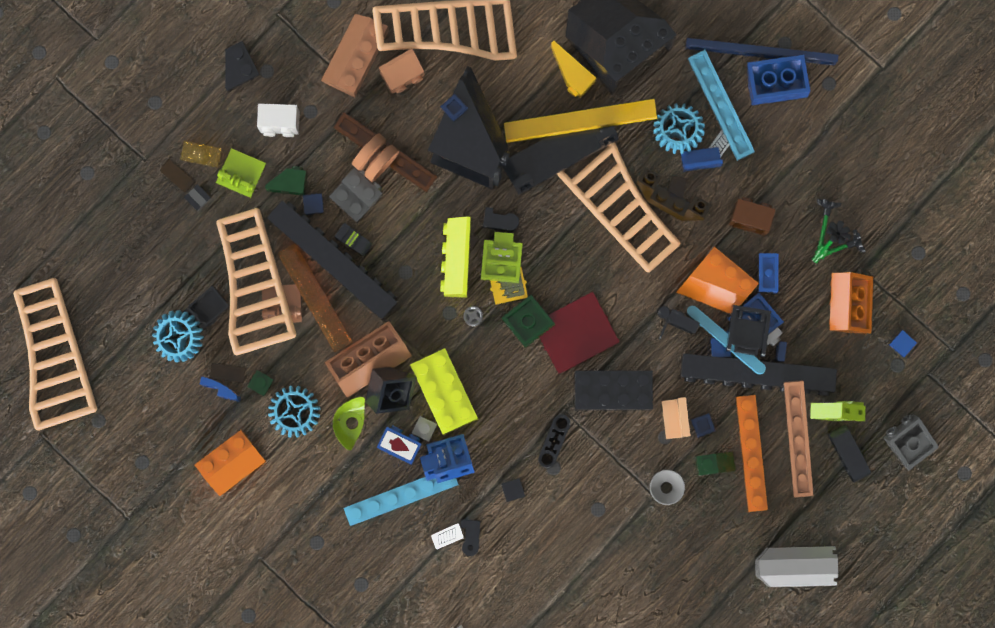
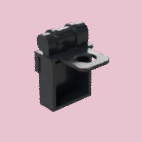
[182,286,230,333]
[657,306,700,340]

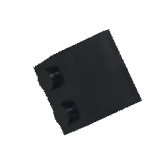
[365,367,417,414]

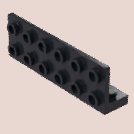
[502,126,619,195]

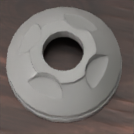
[650,470,685,505]

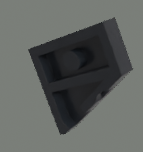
[225,41,260,92]

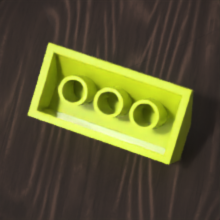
[440,217,471,298]

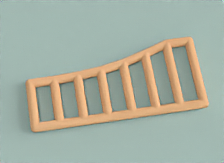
[373,0,517,61]
[557,142,680,272]
[217,208,297,355]
[13,278,97,430]

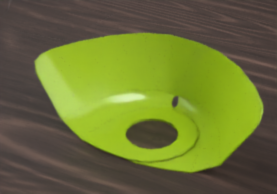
[333,397,365,450]

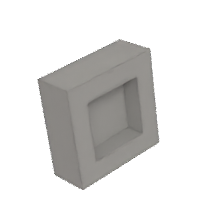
[767,327,782,346]
[412,416,437,442]

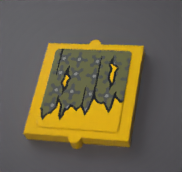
[490,267,528,305]

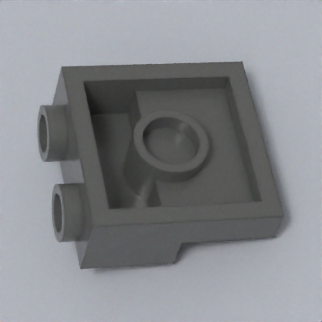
[329,168,383,223]
[883,414,939,470]

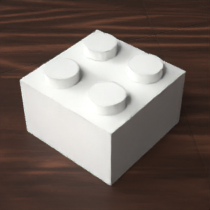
[257,104,300,137]

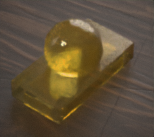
[180,141,222,168]

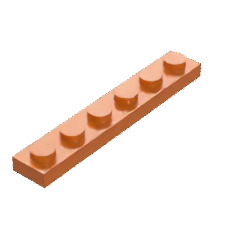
[736,395,768,512]

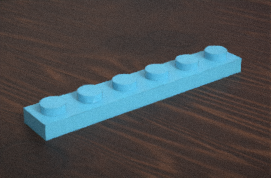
[688,50,755,161]
[344,477,459,526]

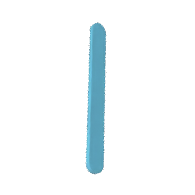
[687,306,766,374]

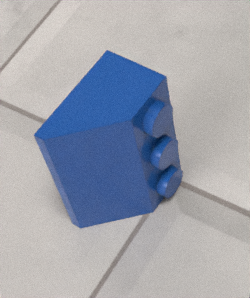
[747,55,810,105]

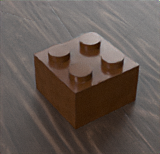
[728,197,776,236]

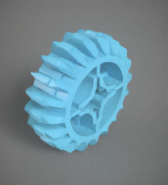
[653,103,705,154]
[152,310,204,362]
[268,386,320,438]

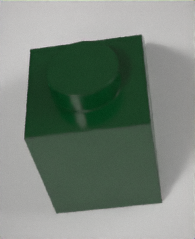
[265,166,307,196]
[695,452,736,476]

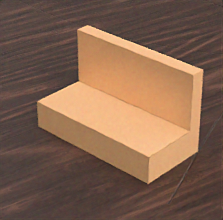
[661,397,691,439]

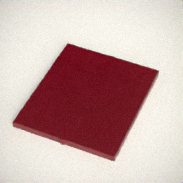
[539,292,620,374]

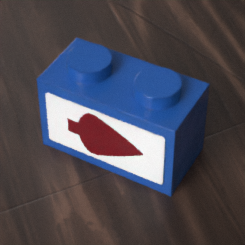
[377,425,422,465]

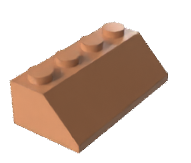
[321,14,389,98]
[325,321,412,398]

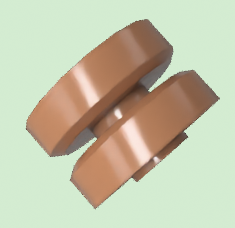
[352,133,400,182]

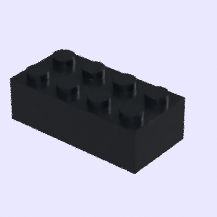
[574,371,653,411]

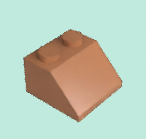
[379,48,425,94]

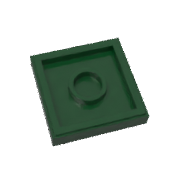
[502,294,555,348]

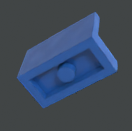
[681,147,723,172]
[759,253,779,294]

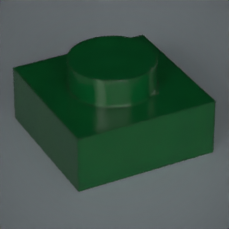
[247,370,274,396]

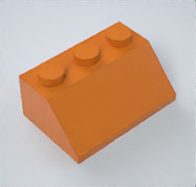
[829,272,873,334]
[195,430,266,496]

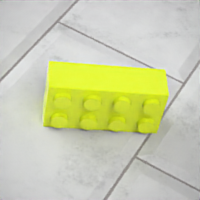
[410,348,478,435]

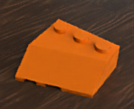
[676,247,759,314]

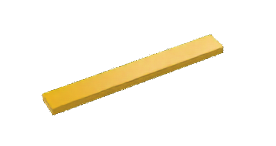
[504,99,657,143]

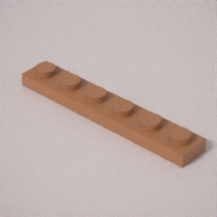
[784,380,814,498]

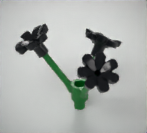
[811,199,866,264]

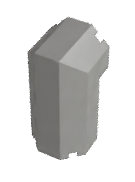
[755,546,838,587]

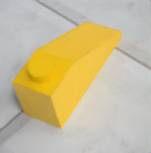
[551,41,596,98]

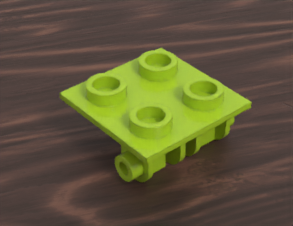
[216,148,266,198]

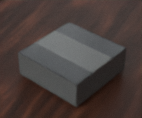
[184,184,211,212]

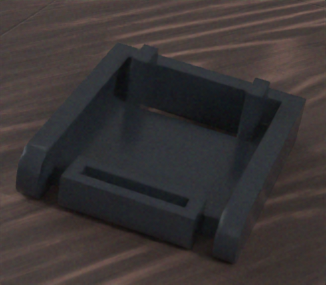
[726,305,771,357]

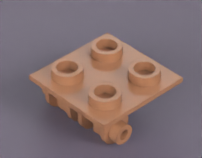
[262,284,302,324]

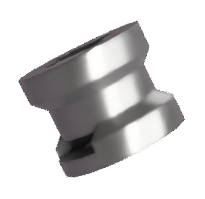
[464,306,483,326]

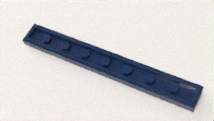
[685,38,838,66]

